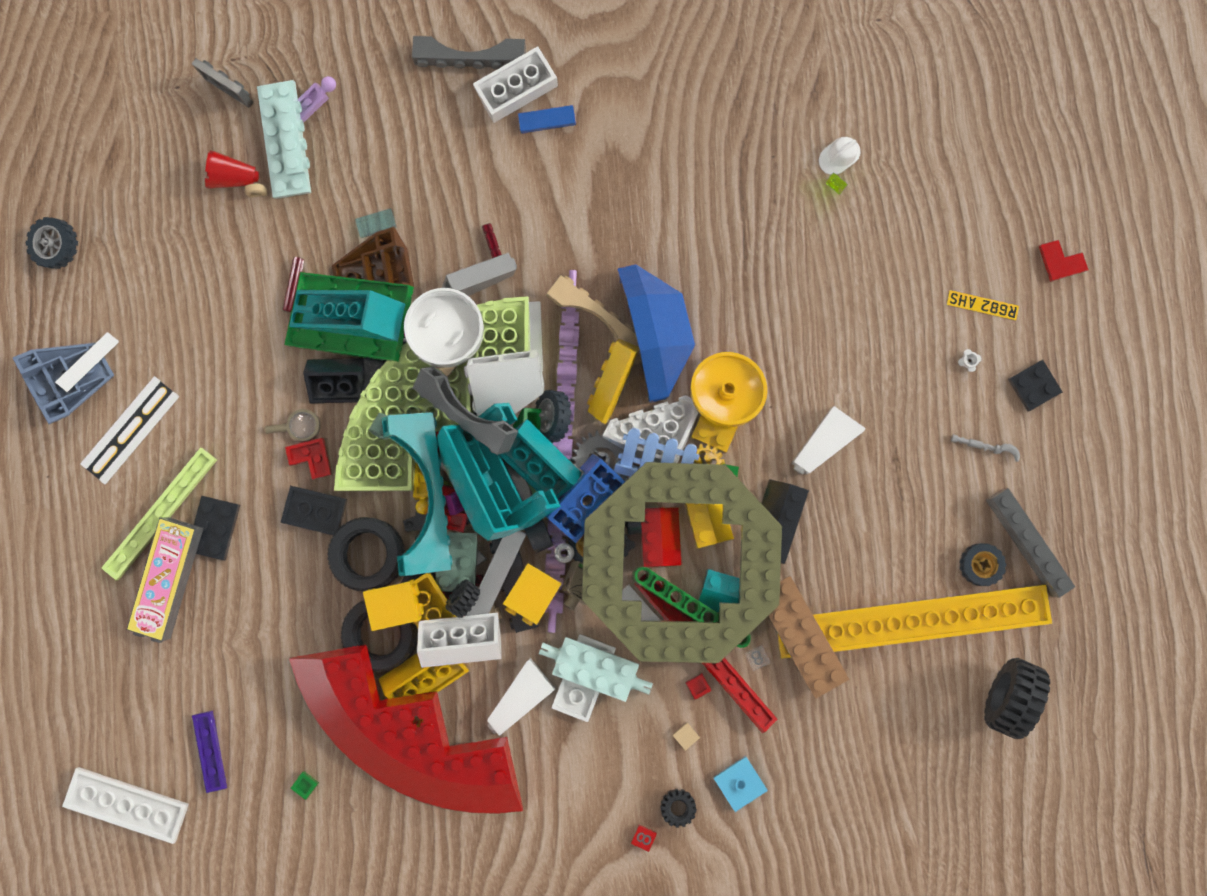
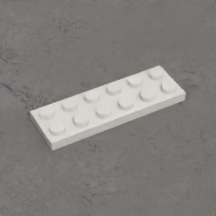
[62,767,189,844]

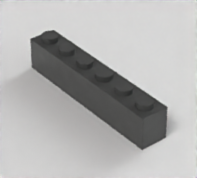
[986,488,1075,598]

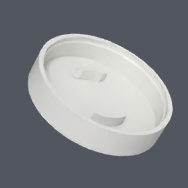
[404,288,484,368]

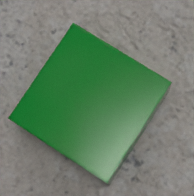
[290,771,319,800]

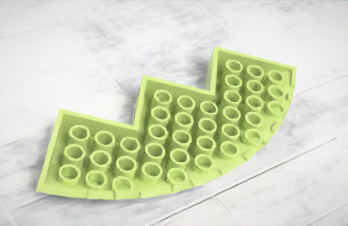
[334,296,530,491]

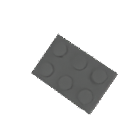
[192,58,253,108]

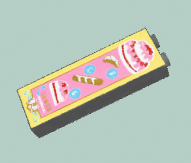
[126,517,203,643]

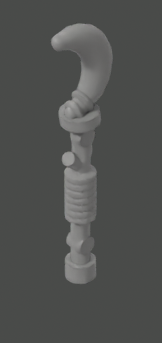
[951,434,1020,462]

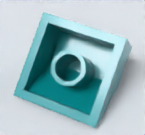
[698,569,740,613]

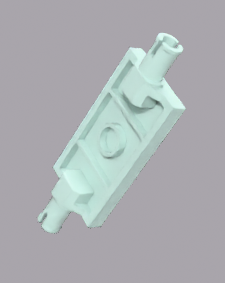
[539,637,653,702]

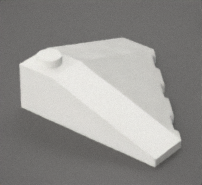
[602,395,699,463]

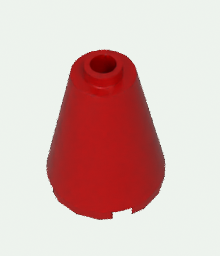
[205,150,259,189]

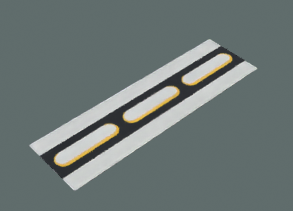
[80,376,179,484]

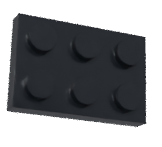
[280,485,347,535]
[194,495,240,561]

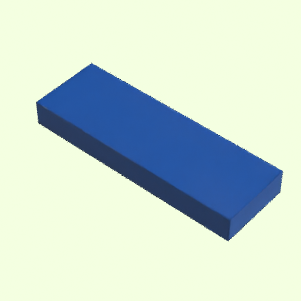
[518,105,576,134]

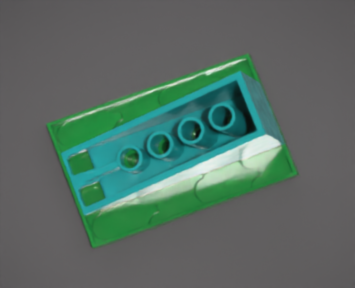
[284,272,414,362]

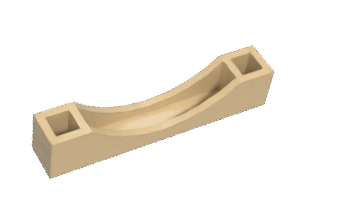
[545,275,641,366]

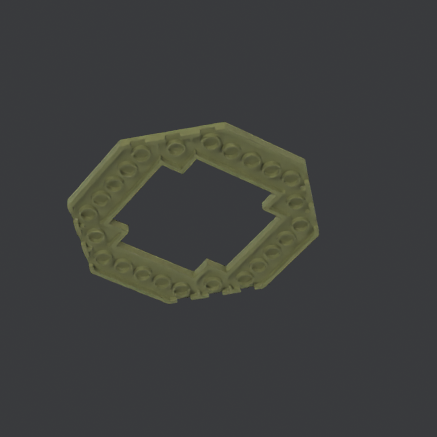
[582,462,782,663]

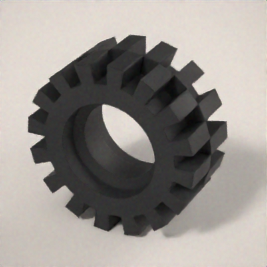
[445,579,480,618]
[660,789,697,828]

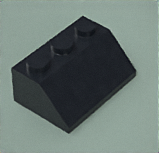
[303,358,364,404]

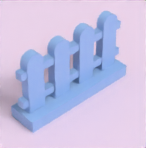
[614,428,700,477]

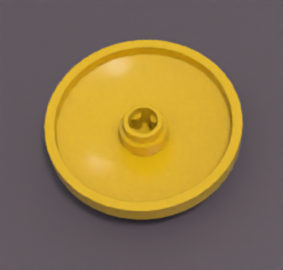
[690,352,767,427]

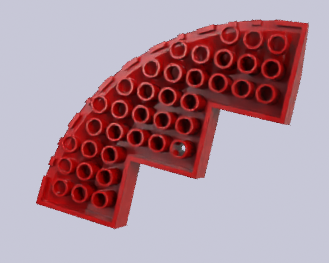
[289,645,523,814]

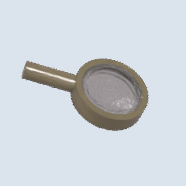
[265,409,321,442]

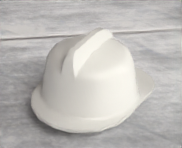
[819,137,861,175]

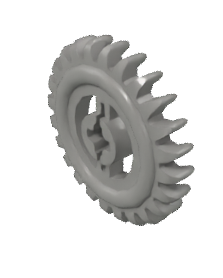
[571,430,628,480]

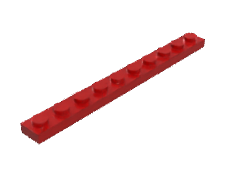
[634,573,778,733]

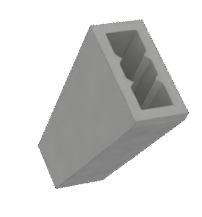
[442,253,517,296]

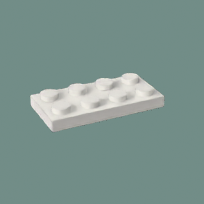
[552,634,616,722]

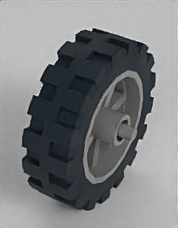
[25,217,78,269]
[534,390,572,442]

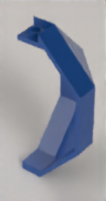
[618,264,695,403]

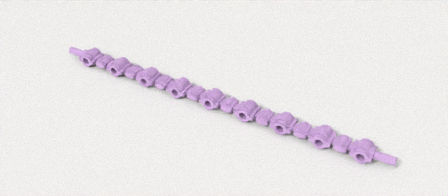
[545,270,579,633]

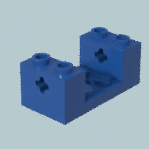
[546,454,625,543]

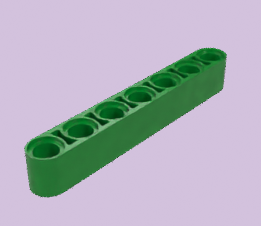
[632,567,750,648]

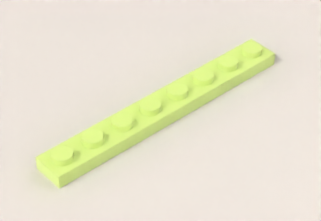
[102,447,217,580]

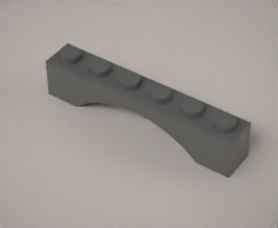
[412,36,526,69]
[413,366,518,455]

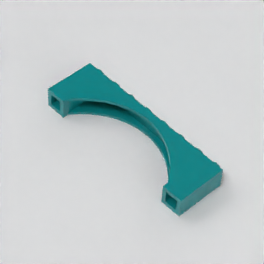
[381,412,453,576]

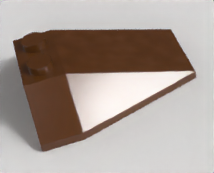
[332,227,414,287]

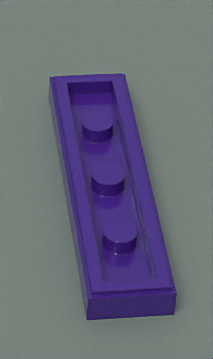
[192,711,227,793]

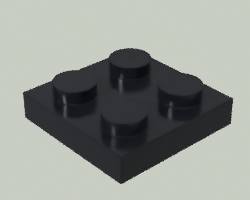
[1008,360,1063,412]

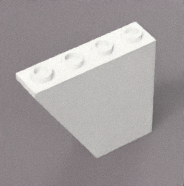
[464,350,544,417]

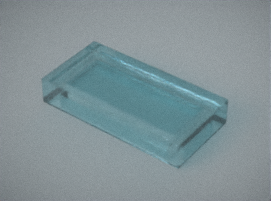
[355,208,397,238]

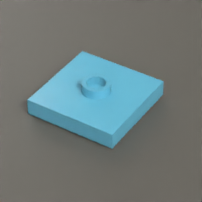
[713,756,768,812]

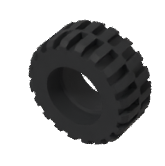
[984,658,1050,739]

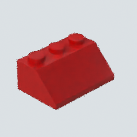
[641,508,682,567]

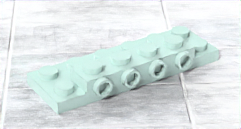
[257,80,311,199]

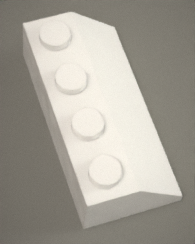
[473,46,558,123]
[417,613,501,668]

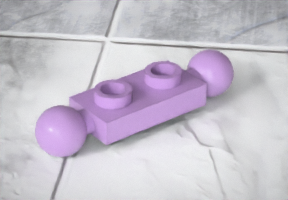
[298,76,336,123]

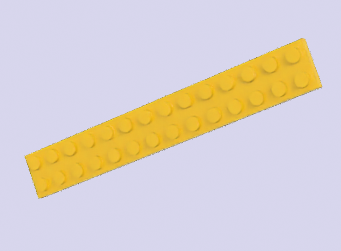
[777,585,1052,659]

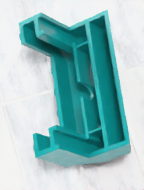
[438,403,561,541]

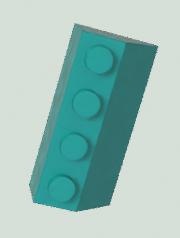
[499,419,582,499]

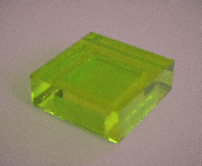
[826,172,848,194]

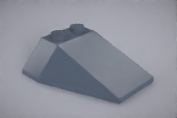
[13,343,114,424]

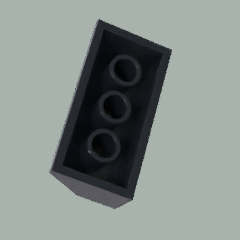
[761,479,809,564]

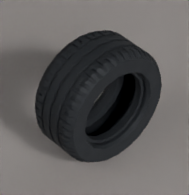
[327,517,405,592]
[341,600,418,672]

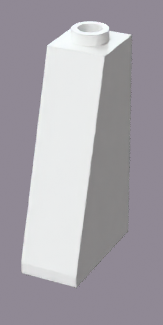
[791,406,866,475]
[487,658,555,736]

